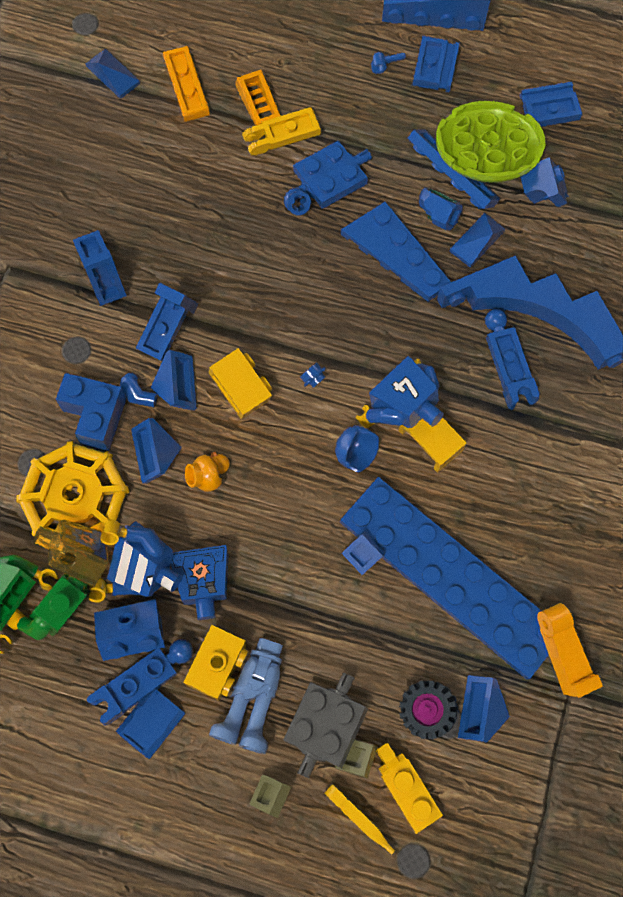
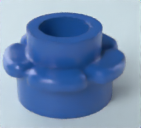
[300,362,326,388]

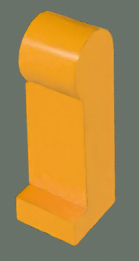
[537,603,603,698]

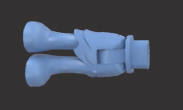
[209,638,283,754]

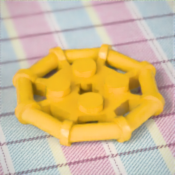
[16,441,129,550]

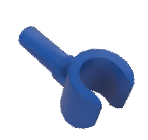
[371,52,405,74]

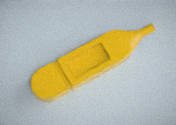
[324,784,395,855]

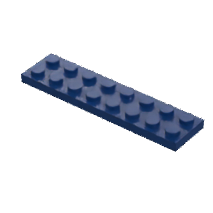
[340,477,549,680]

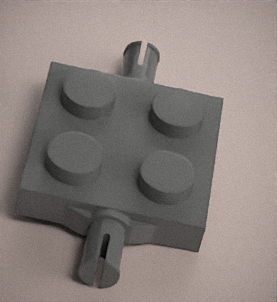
[283,673,368,778]

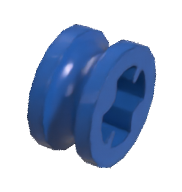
[284,188,311,215]

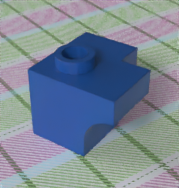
[520,157,569,207]

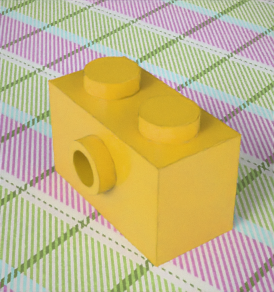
[208,348,272,420]
[183,625,249,701]

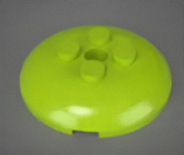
[436,101,545,183]

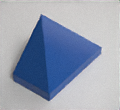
[85,49,140,99]
[450,213,506,268]
[151,350,197,411]
[131,418,182,484]
[458,675,510,743]

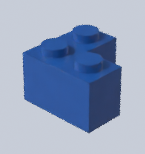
[56,373,126,451]

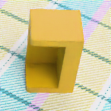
[398,417,467,473]

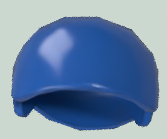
[335,425,379,472]

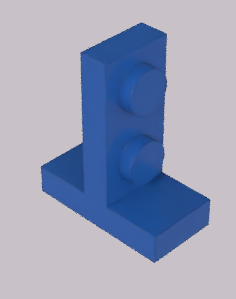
[73,230,126,306]
[136,283,198,361]

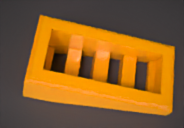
[235,69,281,126]

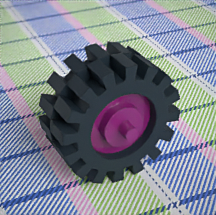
[399,681,459,739]

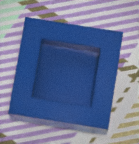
[342,531,385,575]

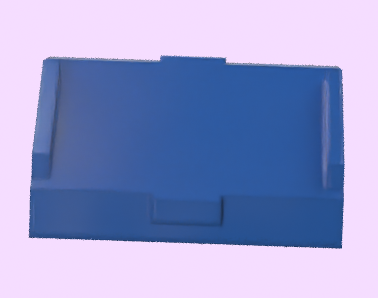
[116,689,186,759]

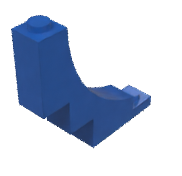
[437,256,623,370]

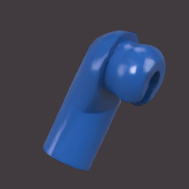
[120,373,157,407]

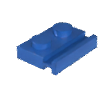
[412,36,460,92]
[519,82,582,127]

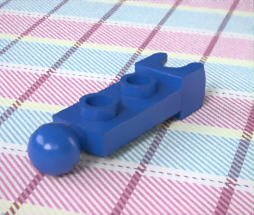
[485,309,540,410]
[87,639,193,726]

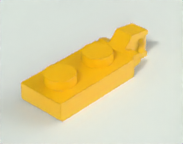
[376,743,443,834]

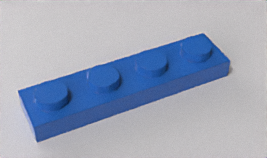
[408,129,500,209]

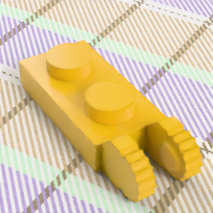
[242,107,321,156]

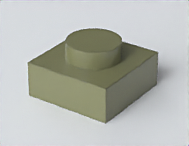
[335,740,377,779]
[249,774,291,818]

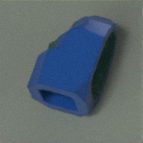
[419,187,463,230]

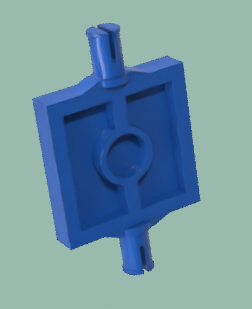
[293,141,372,209]

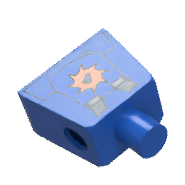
[171,545,229,620]

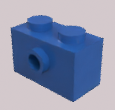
[94,599,165,661]

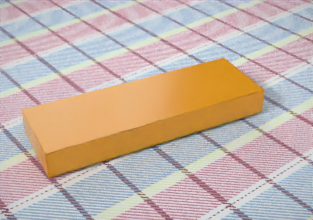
[163,46,210,122]

